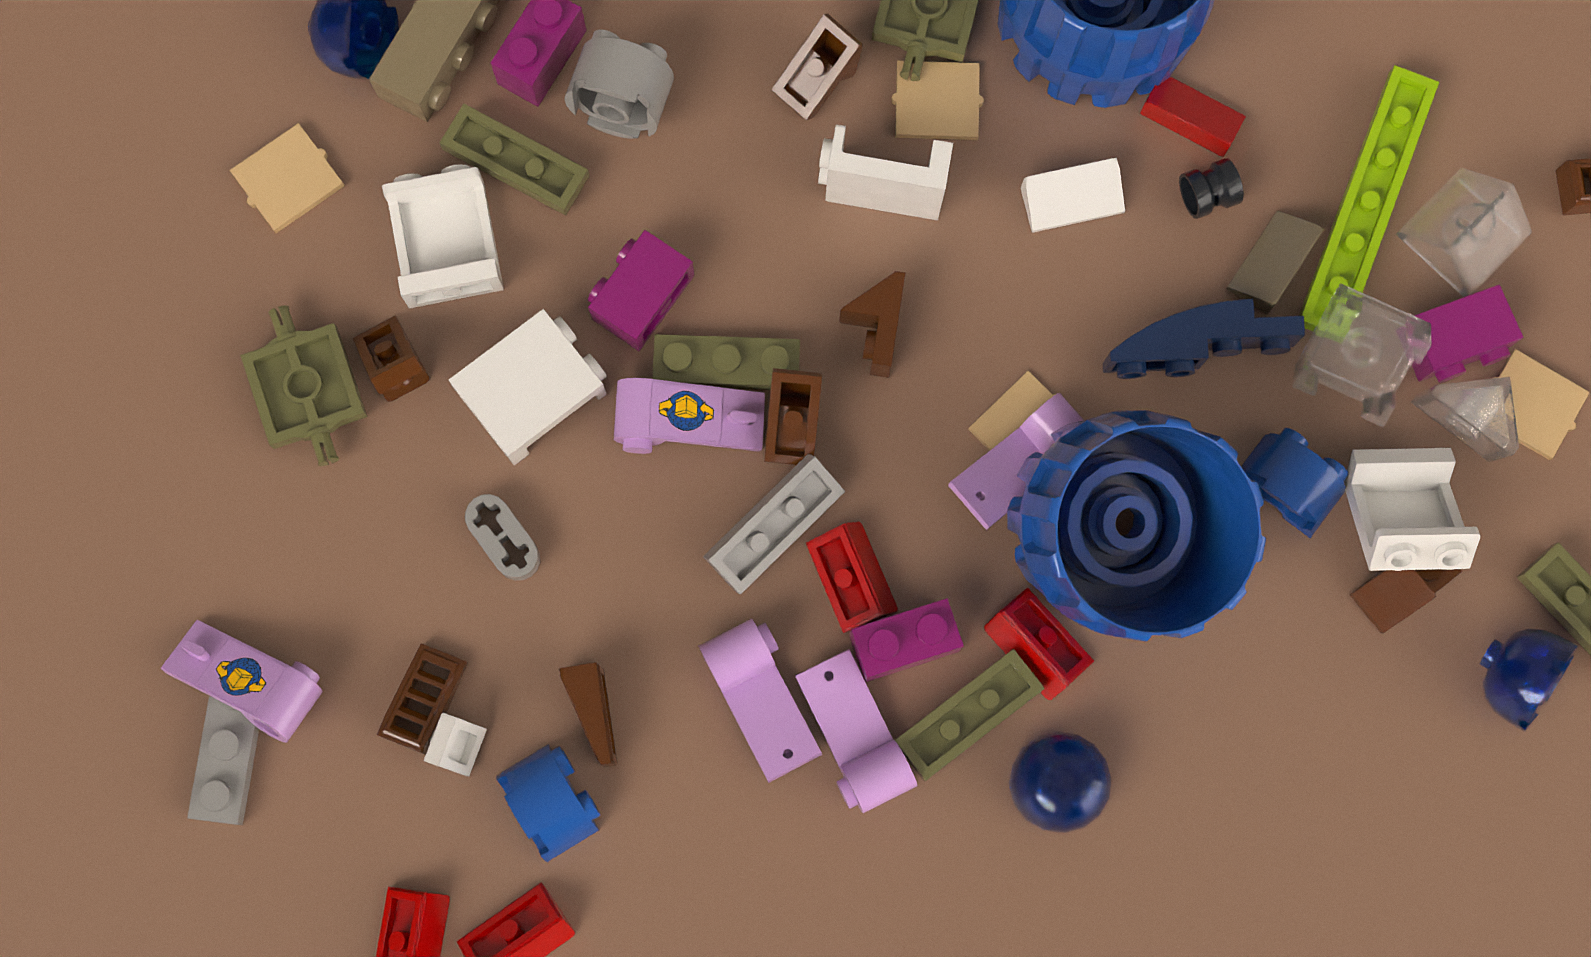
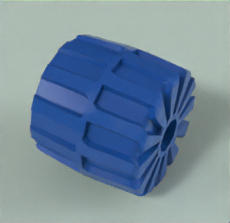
[998,0,1215,108]
[1007,410,1266,642]

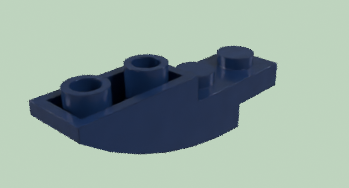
[1102,299,1305,379]

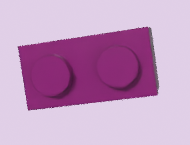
[490,0,587,107]
[588,230,695,352]
[1396,284,1524,383]
[849,598,964,683]

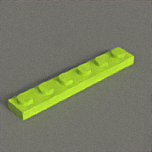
[1299,65,1439,342]

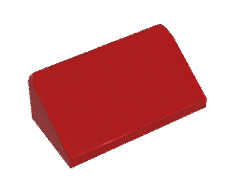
[1140,76,1246,157]
[806,521,898,633]
[984,587,1094,700]
[456,882,575,957]
[376,886,450,957]

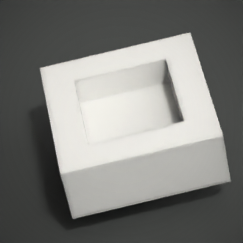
[424,713,487,777]

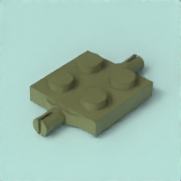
[872,0,979,81]
[240,305,368,466]

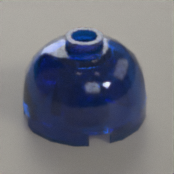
[308,0,399,80]
[1479,628,1579,732]
[1009,731,1112,833]

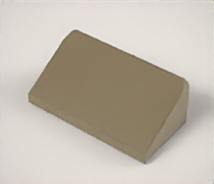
[1226,211,1324,314]

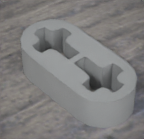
[465,494,540,581]

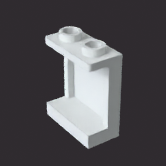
[818,124,953,221]
[382,164,504,308]
[449,309,607,465]
[1344,448,1481,571]

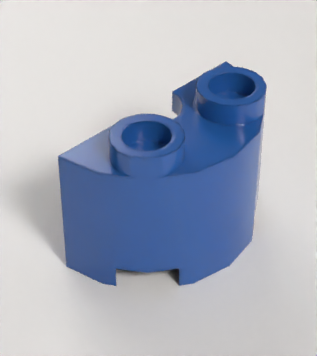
[1241,427,1349,539]
[496,744,601,862]

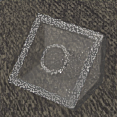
[1396,167,1532,297]
[1411,377,1519,462]

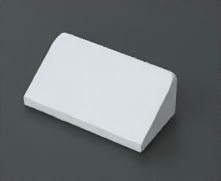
[1021,158,1125,233]

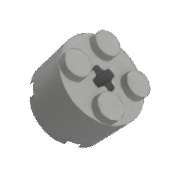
[565,29,674,139]

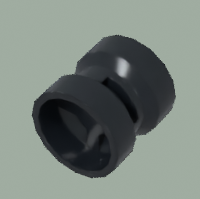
[1179,158,1244,219]

